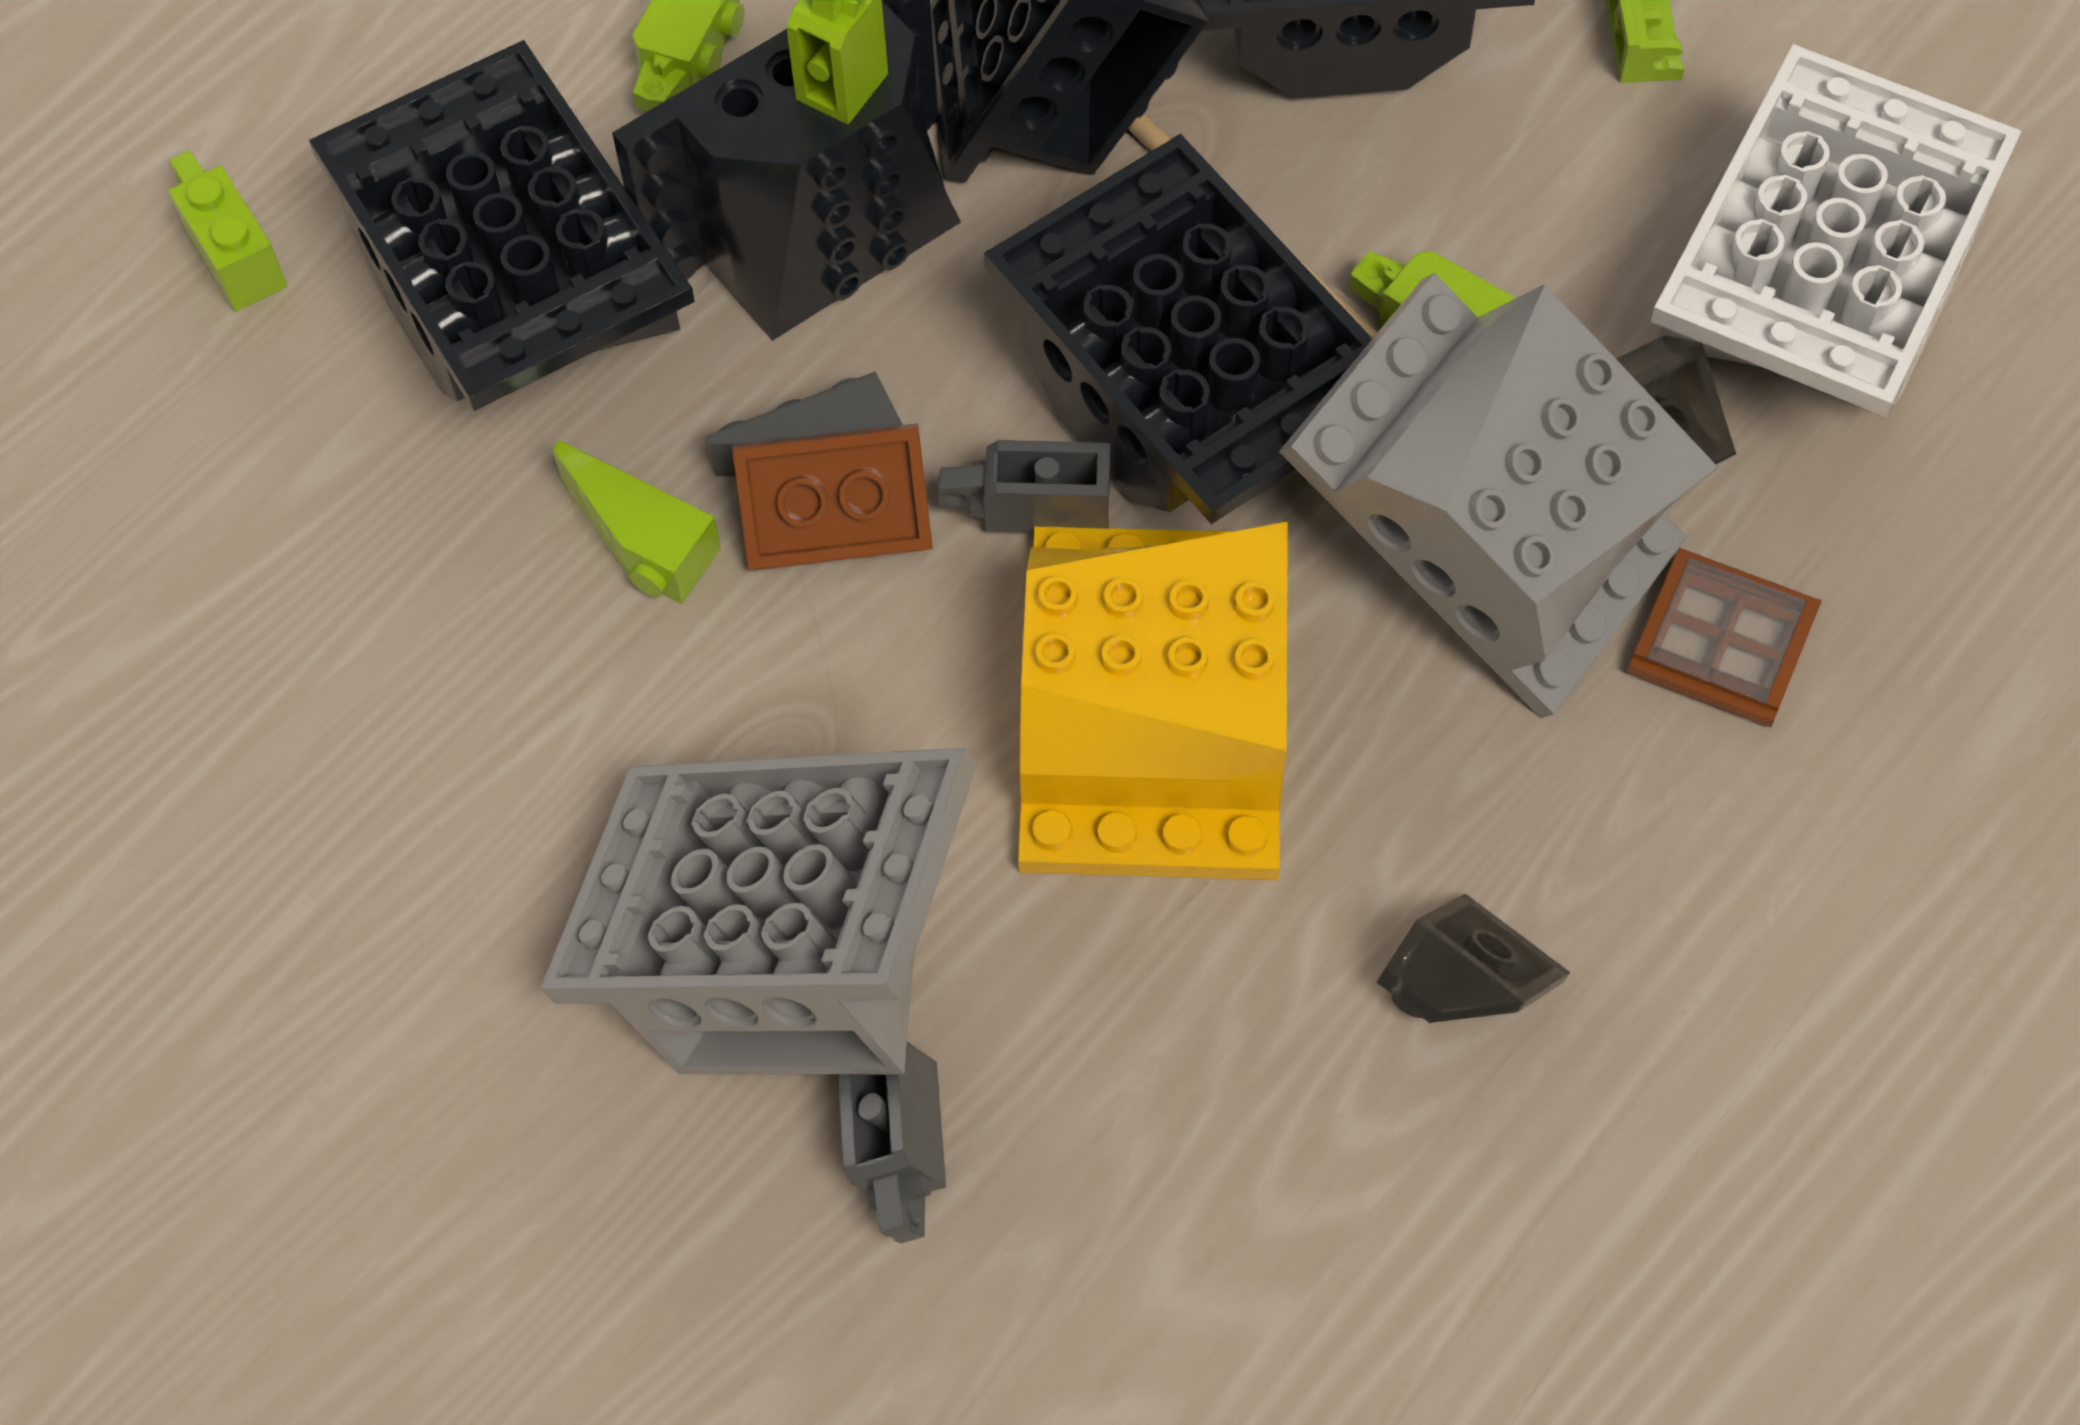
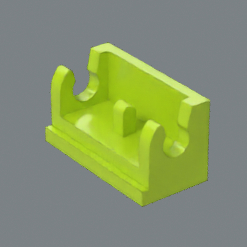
[1605,0,1685,83]

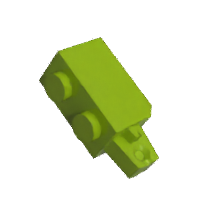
[632,0,744,111]
[786,0,888,125]
[168,150,288,312]
[1349,251,1516,329]

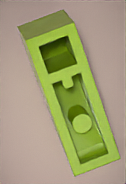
[553,440,721,604]

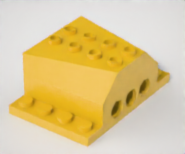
[1018,521,1288,880]

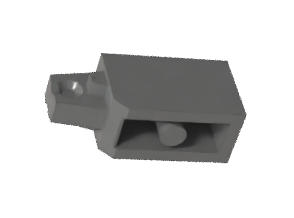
[938,440,1110,533]
[838,1042,946,1244]

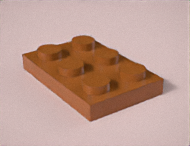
[732,423,933,571]

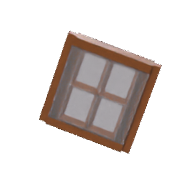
[1626,548,1822,728]

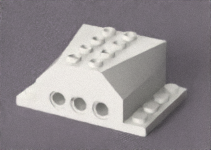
[1650,44,2022,417]

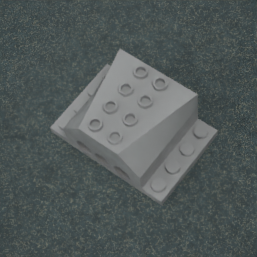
[1279,273,1718,718]
[540,748,977,1075]

